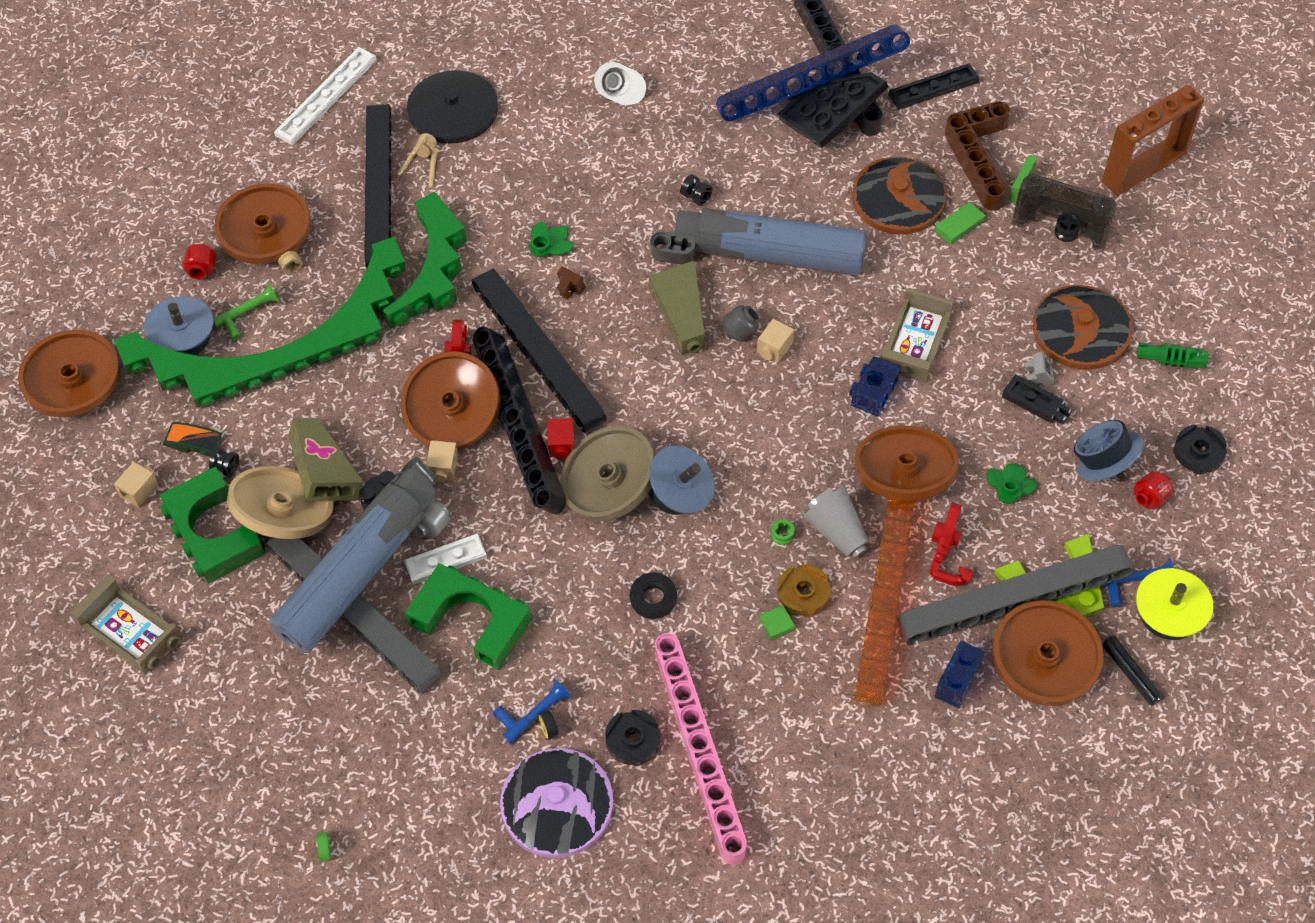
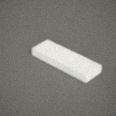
[404,533,487,585]

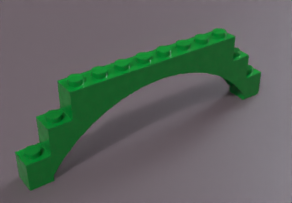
[114,237,406,408]

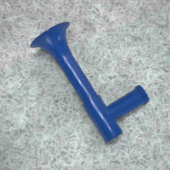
[1100,558,1173,608]
[493,678,572,744]

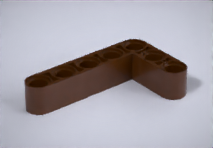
[945,101,1010,211]

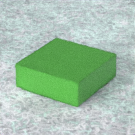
[759,605,795,641]

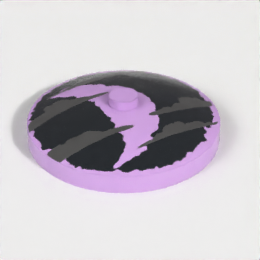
[500,748,613,858]

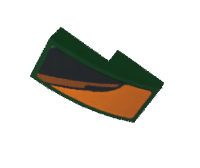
[163,422,222,457]

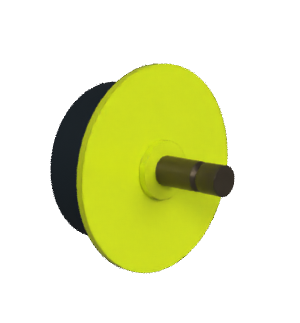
[1136,568,1213,640]

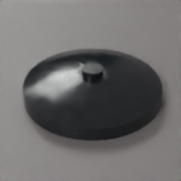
[407,70,498,144]

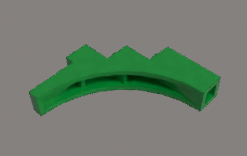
[383,192,467,329]

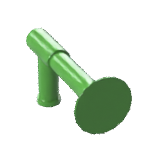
[213,282,280,341]

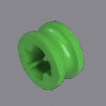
[771,519,795,545]

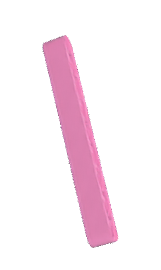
[655,633,747,865]

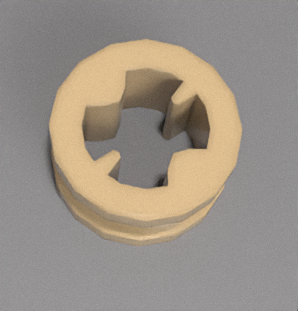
[278,251,303,274]

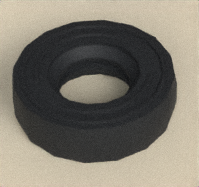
[629,572,677,619]

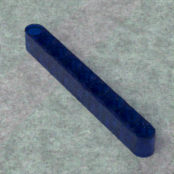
[716,25,910,121]

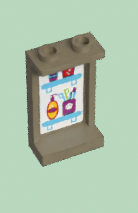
[879,288,954,383]
[70,575,182,675]

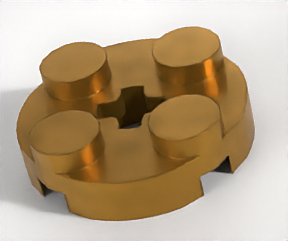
[778,564,831,617]

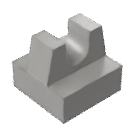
[1024,351,1054,386]

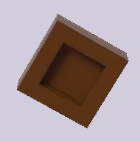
[556,266,586,300]

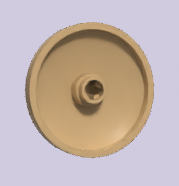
[227,466,333,539]

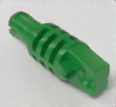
[1136,343,1209,368]

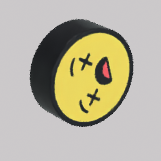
[538,711,558,740]

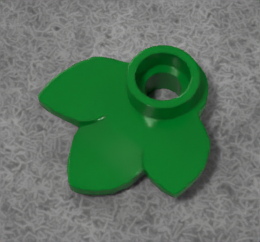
[529,221,574,257]
[986,463,1037,504]

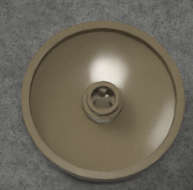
[560,426,656,522]

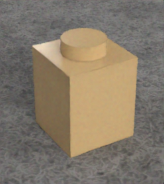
[757,319,794,363]
[426,441,458,483]
[114,462,159,508]

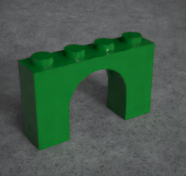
[159,467,265,584]
[405,563,532,670]

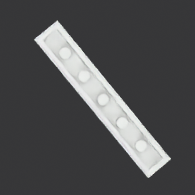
[274,47,377,145]

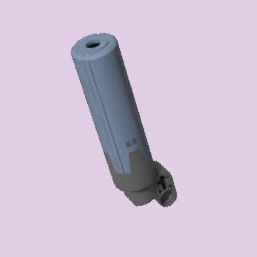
[650,208,867,276]
[270,456,437,653]

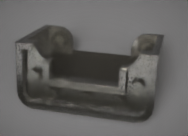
[1012,174,1117,252]

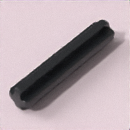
[1102,635,1163,706]

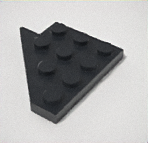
[777,72,889,148]

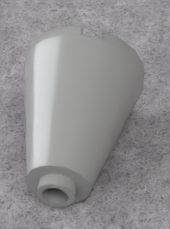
[800,484,869,558]

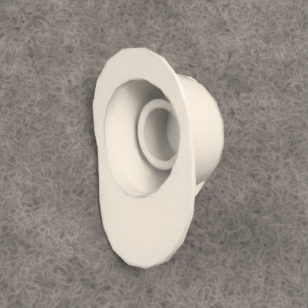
[594,62,646,105]

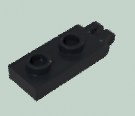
[1002,374,1072,424]

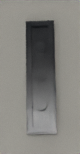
[888,63,980,110]

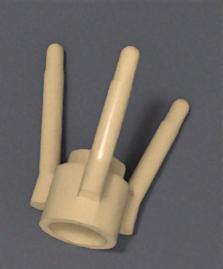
[396,133,439,188]

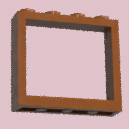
[1102,84,1205,196]

